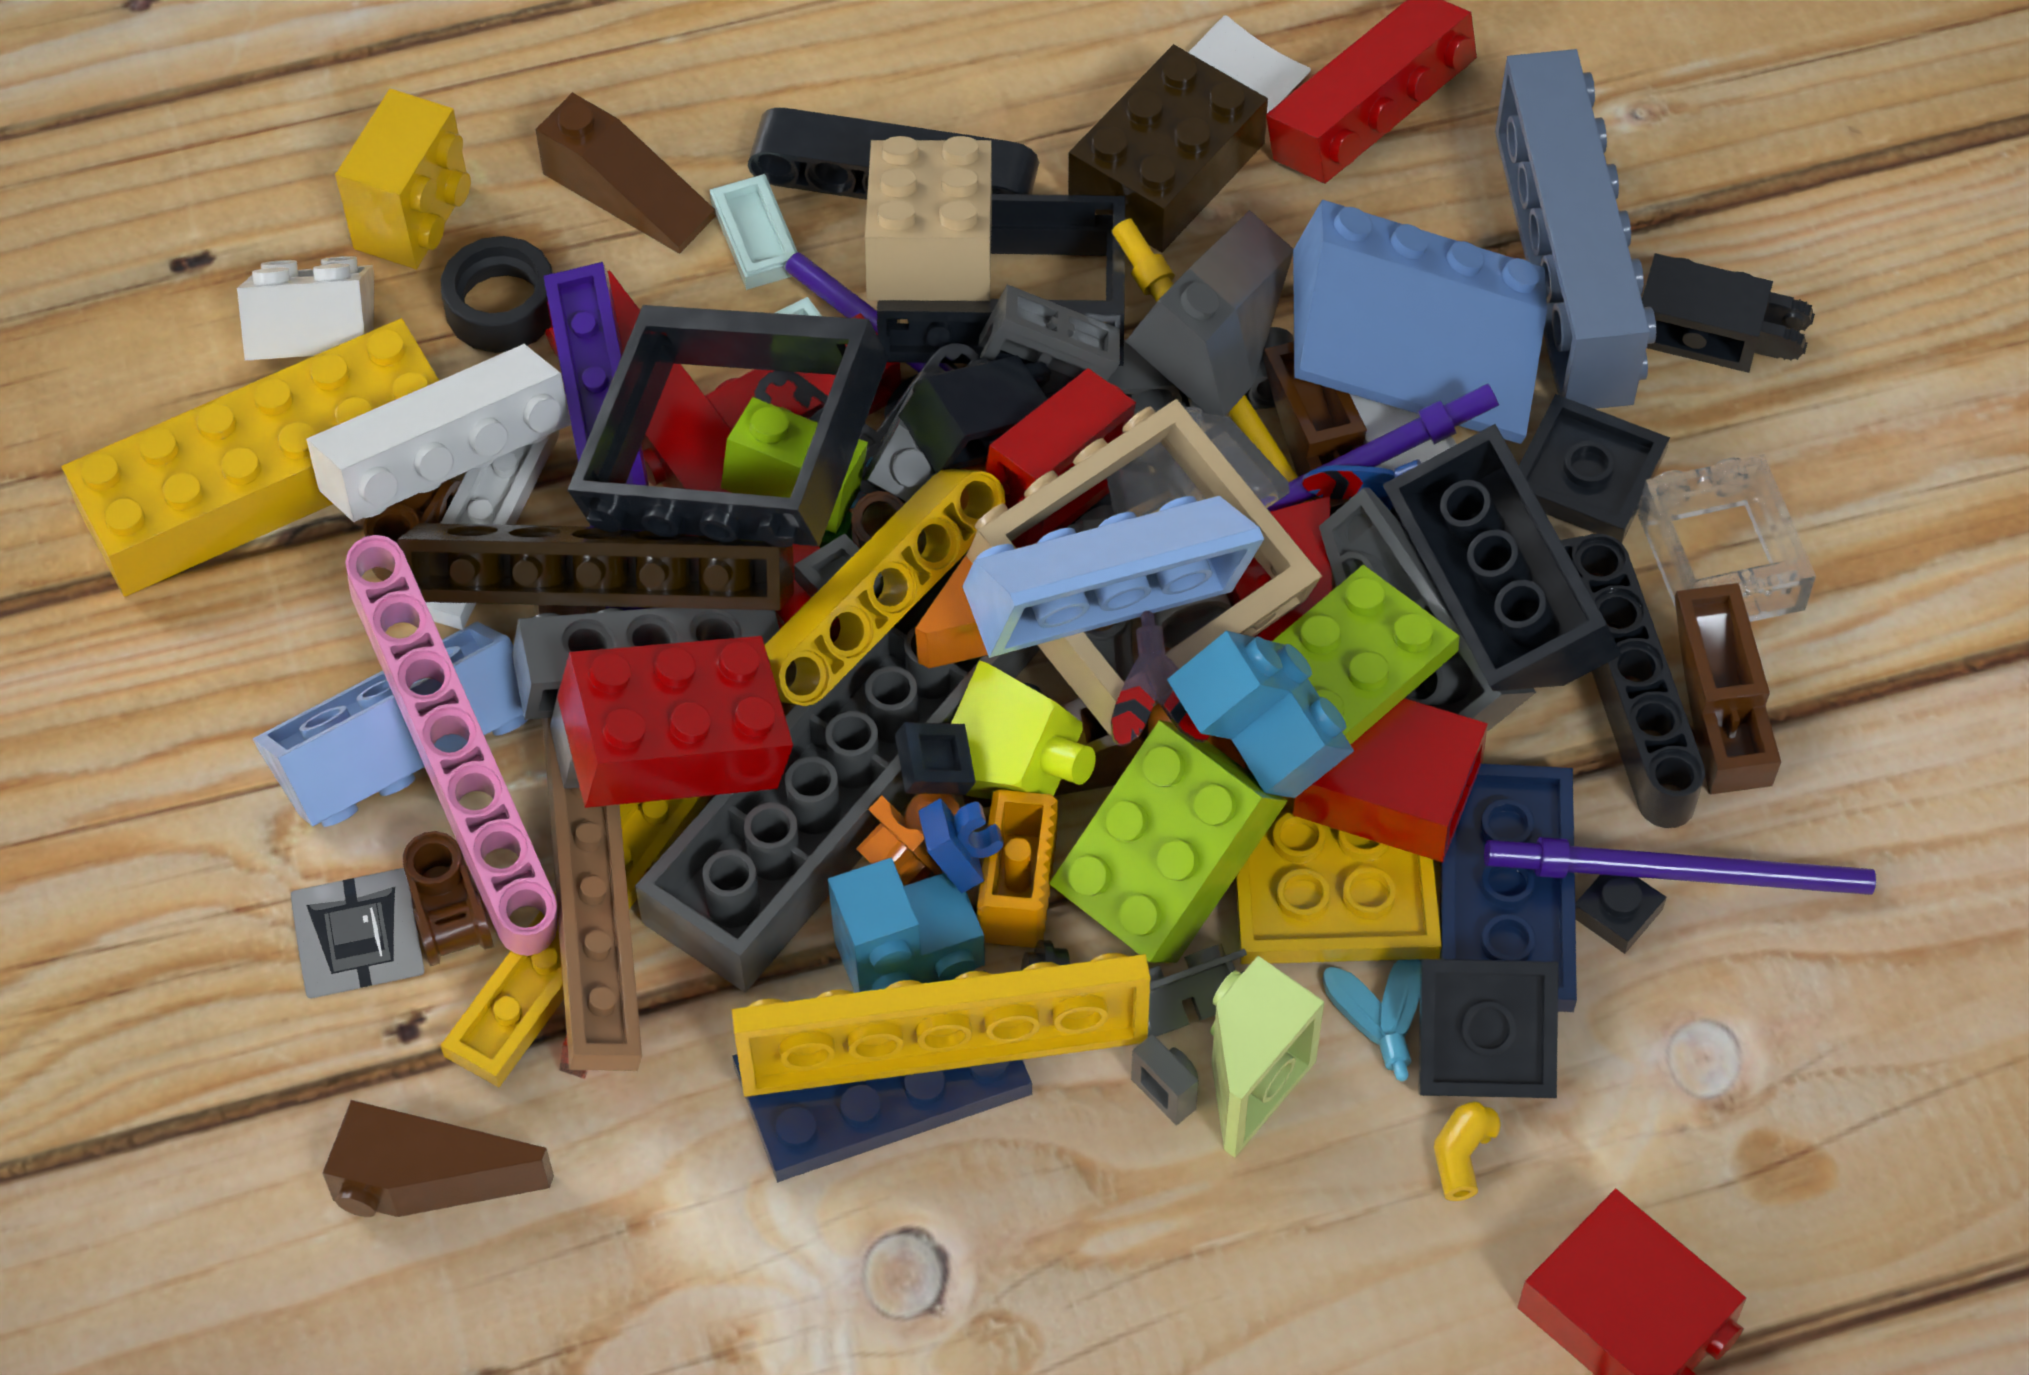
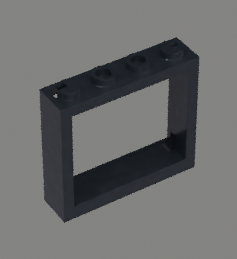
[877,194,1125,366]
[568,305,889,547]

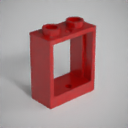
[985,368,1136,549]

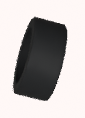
[440,236,553,353]

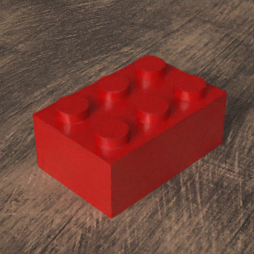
[557,636,793,808]

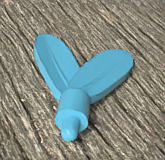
[1323,959,1420,1081]

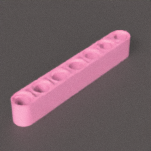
[345,535,557,956]

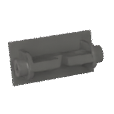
[1148,943,1247,1037]

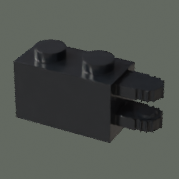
[1642,253,1815,373]
[898,355,1058,473]

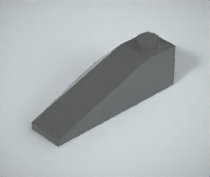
[1125,210,1293,424]
[1319,488,1536,731]

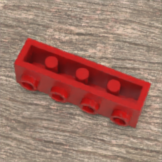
[1266,0,1477,184]

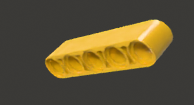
[765,469,1005,706]

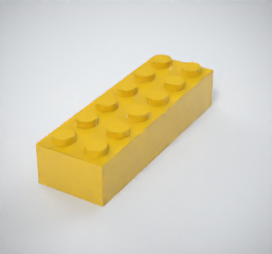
[61,318,439,597]

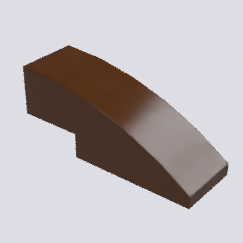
[1263,341,1367,516]
[1674,583,1781,795]

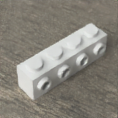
[306,344,571,522]

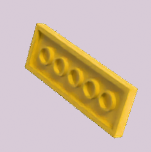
[731,953,1150,1097]

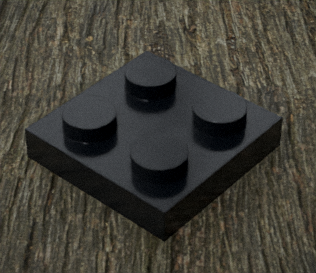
[1519,394,1670,543]
[1418,958,1558,1098]

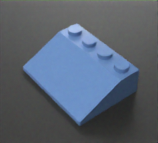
[1293,200,1547,444]

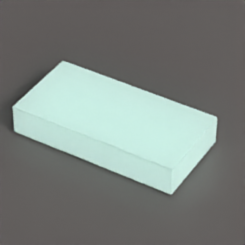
[709,174,798,290]

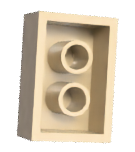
[865,136,992,301]

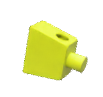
[951,660,1096,799]

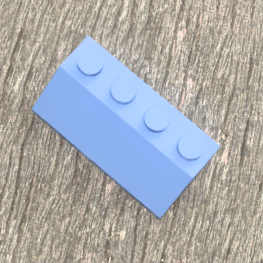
[962,496,1264,658]
[253,621,527,827]

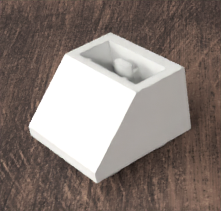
[237,256,374,360]

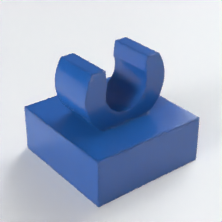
[918,798,1004,894]

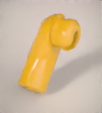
[1434,1101,1501,1201]

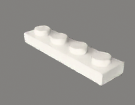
[425,430,559,630]

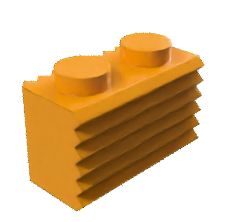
[977,789,1058,948]

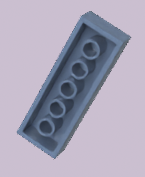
[1495,49,1656,409]

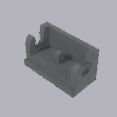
[979,284,1120,381]

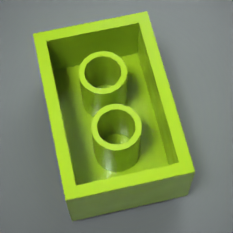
[1049,720,1287,963]

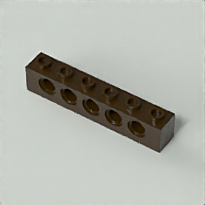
[398,523,794,611]

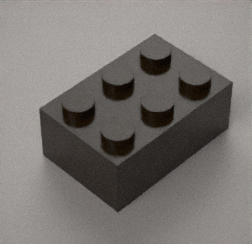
[1068,44,1268,253]

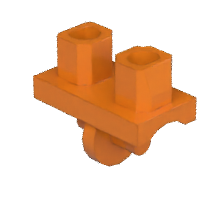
[856,794,961,886]

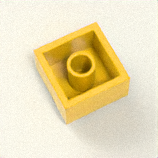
[335,88,471,270]

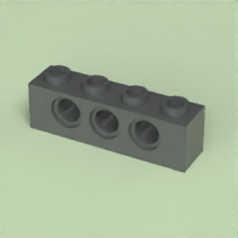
[512,608,779,720]

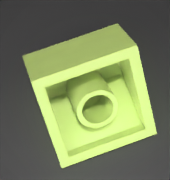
[1210,956,1324,1158]

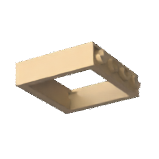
[966,399,1322,736]

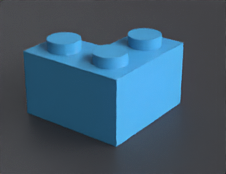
[1167,631,1354,798]
[828,857,985,993]

